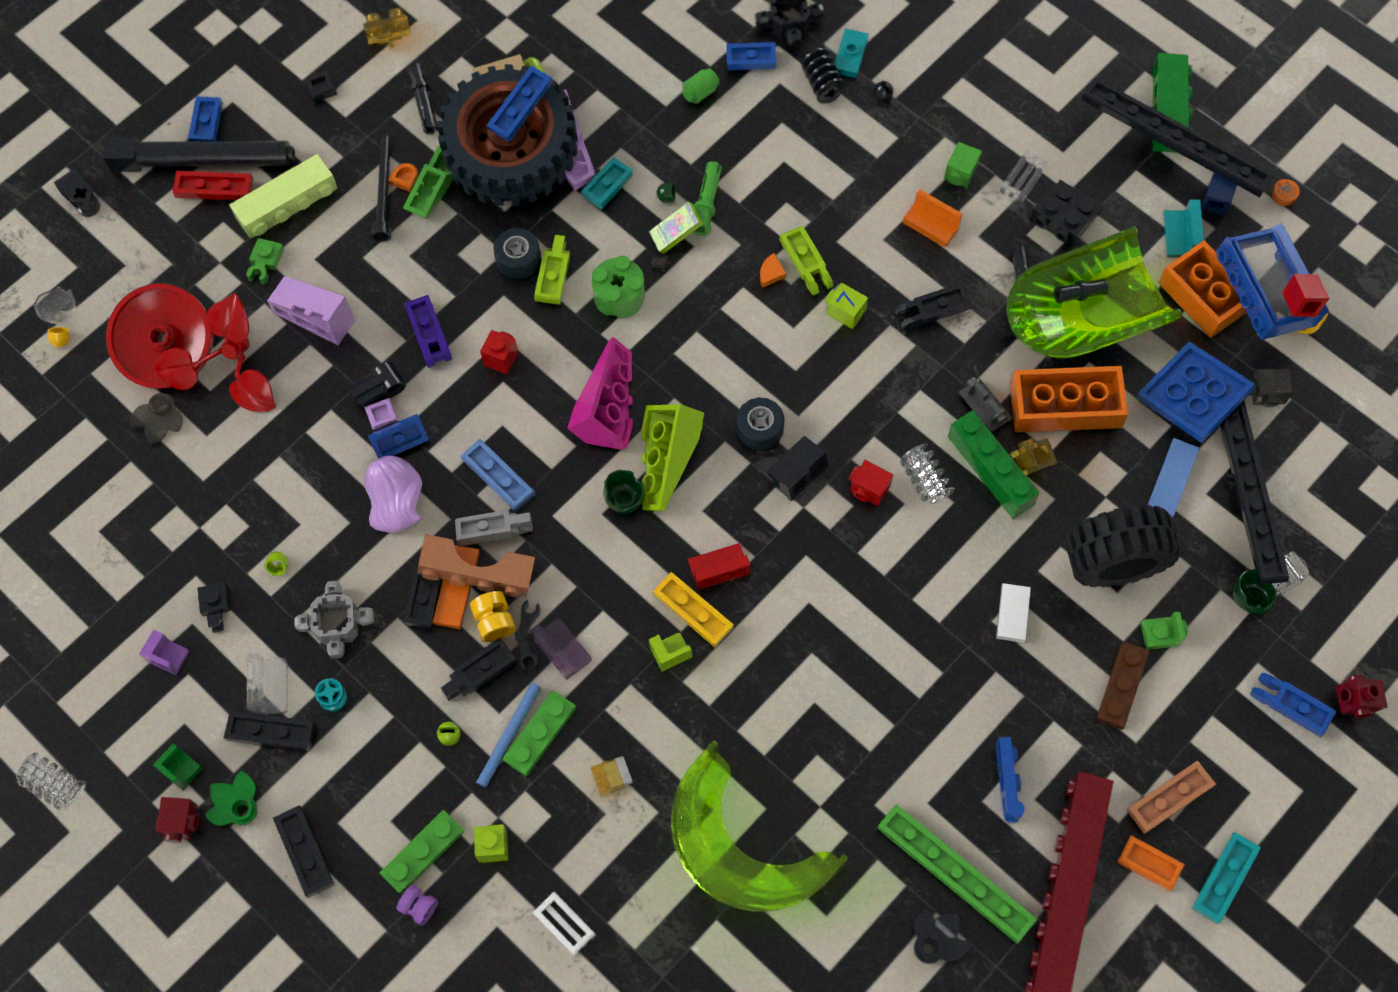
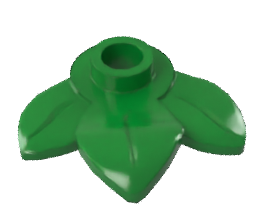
[205,771,258,826]

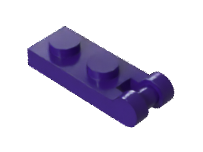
[404,295,453,368]

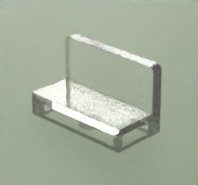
[247,653,288,715]

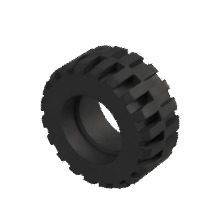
[1065,505,1181,587]

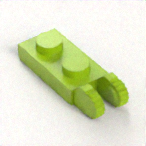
[779,226,833,295]

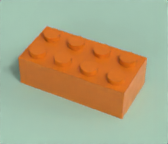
[1009,366,1128,432]

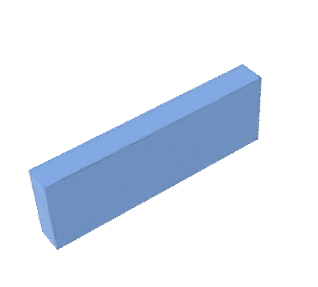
[1147,438,1199,518]
[460,439,536,512]

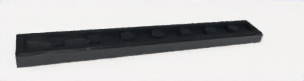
[1081,77,1274,198]
[1220,400,1289,585]

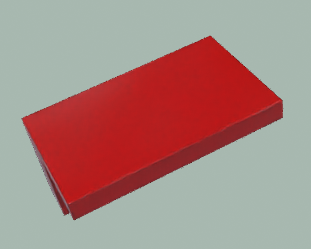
[688,543,750,590]

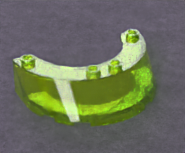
[671,740,848,912]

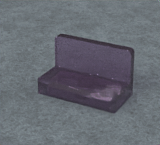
[530,618,592,680]

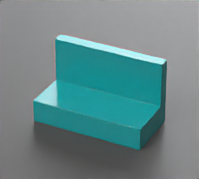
[1163,200,1203,257]

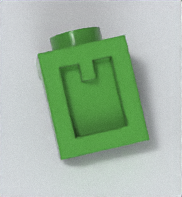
[1140,612,1188,650]

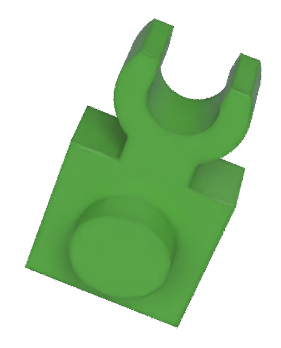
[247,238,284,285]

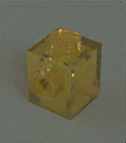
[1010,438,1057,476]

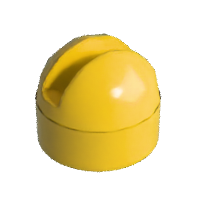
[47,327,70,348]

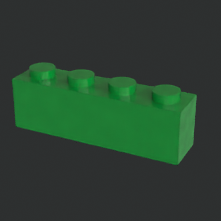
[1153,53,1193,153]
[948,410,1039,519]

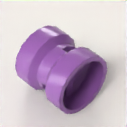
[396,885,438,926]

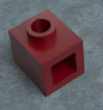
[155,797,199,843]

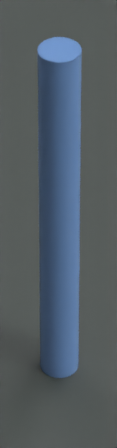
[476,683,541,788]

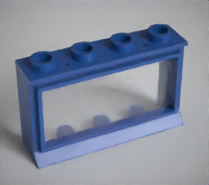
[1215,223,1329,340]

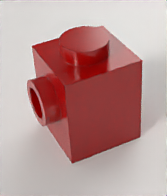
[1282,274,1330,317]
[480,330,519,375]
[849,460,894,506]

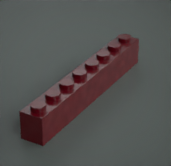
[1024,771,1114,992]

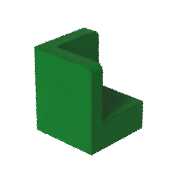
[153,743,203,790]

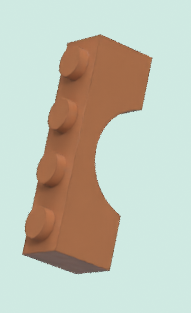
[417,534,535,598]

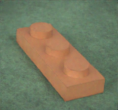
[1127,760,1216,834]

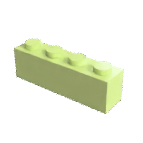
[229,154,338,239]

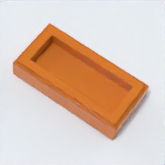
[1117,835,1185,892]

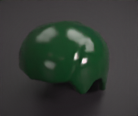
[603,469,644,514]
[1233,569,1276,614]

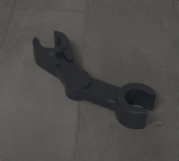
[515,600,541,673]

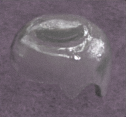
[34,287,76,324]

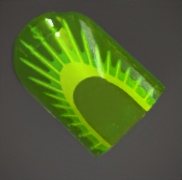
[1006,227,1182,358]

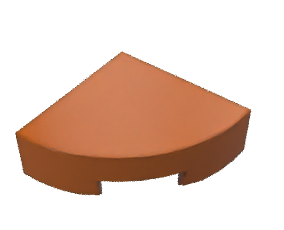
[760,253,786,288]

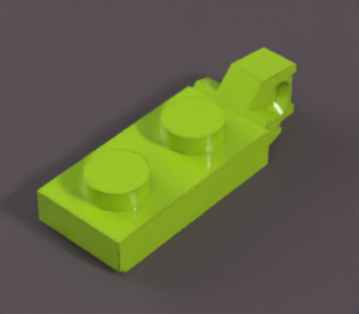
[534,235,570,305]

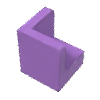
[139,630,189,675]

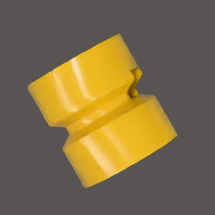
[469,591,516,643]

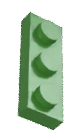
[502,690,576,777]
[379,810,465,895]

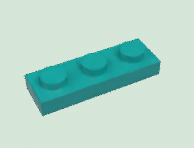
[1191,832,1261,925]

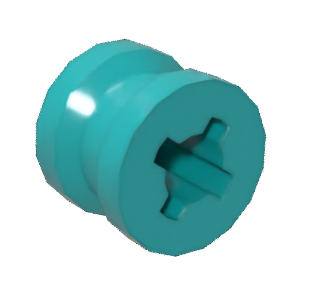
[315,678,347,712]

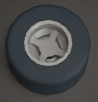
[493,228,541,279]
[736,397,785,450]

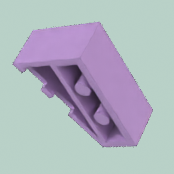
[267,276,355,345]

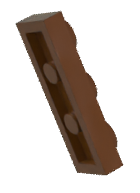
[1095,641,1150,730]

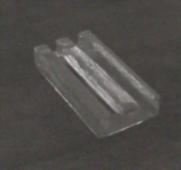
[1000,151,1048,203]

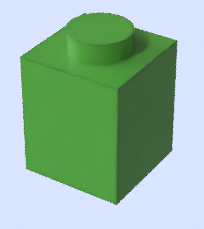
[944,142,982,188]

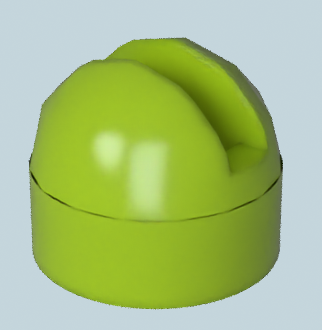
[264,551,288,576]
[437,721,461,746]

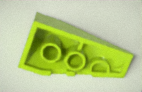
[641,404,704,511]

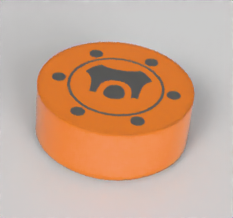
[1271,179,1300,206]

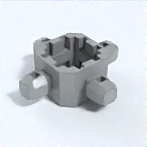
[294,581,375,659]

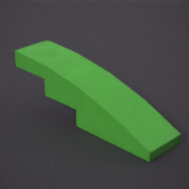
[403,146,453,219]

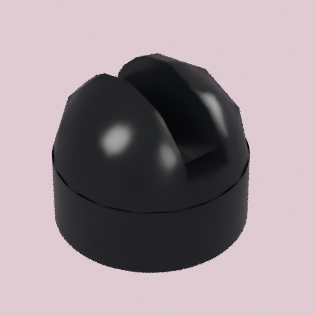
[873,81,894,103]

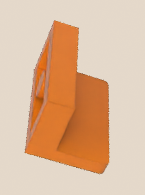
[903,189,963,248]

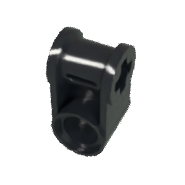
[53,168,100,217]

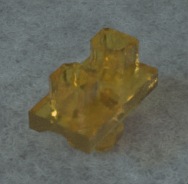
[363,8,412,49]

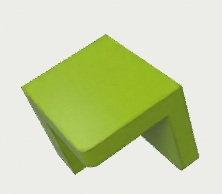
[649,633,692,672]

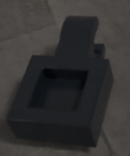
[197,582,230,633]

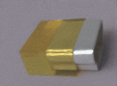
[590,756,633,797]

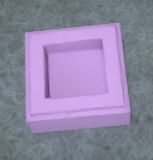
[365,398,399,433]

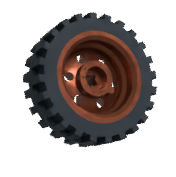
[437,64,578,206]

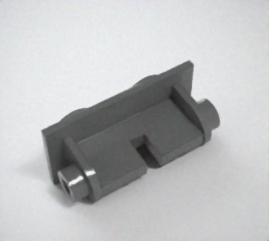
[959,377,1013,433]

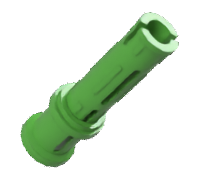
[692,162,722,236]

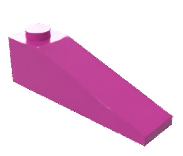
[567,337,633,450]

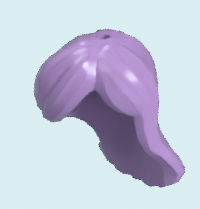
[364,456,422,533]

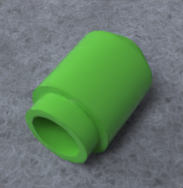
[682,69,719,104]

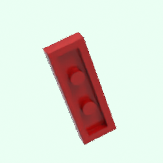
[172,171,254,200]

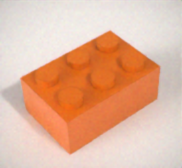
[1158,240,1247,338]

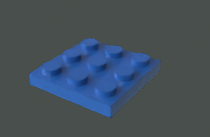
[1137,341,1255,443]

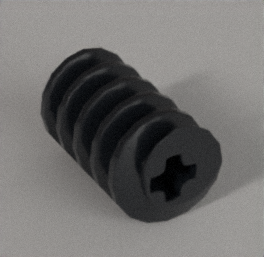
[799,47,844,104]

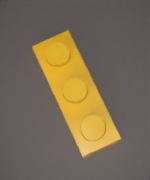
[653,572,733,648]

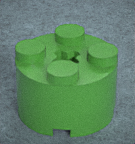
[592,256,645,318]

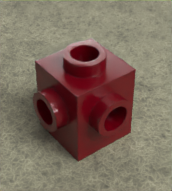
[1336,675,1388,718]

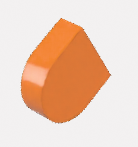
[388,163,419,192]

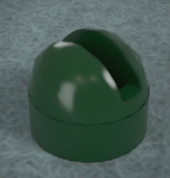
[656,182,676,203]

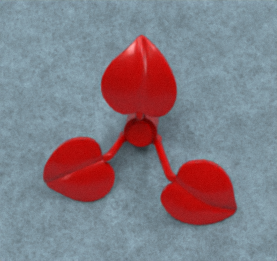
[155,293,276,412]

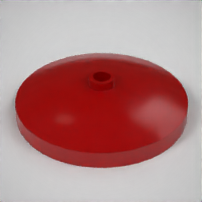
[106,284,213,389]

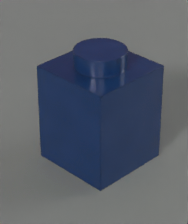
[1201,173,1237,217]

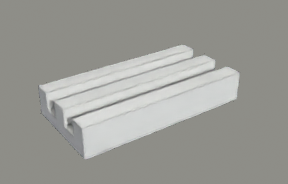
[533,892,595,957]

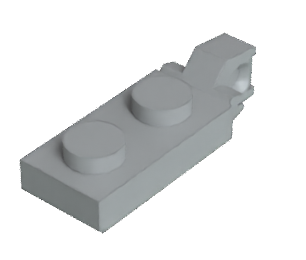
[455,510,533,547]

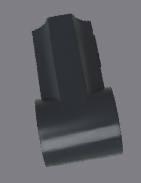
[348,362,406,409]

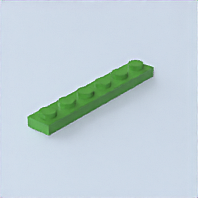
[877,804,1037,944]

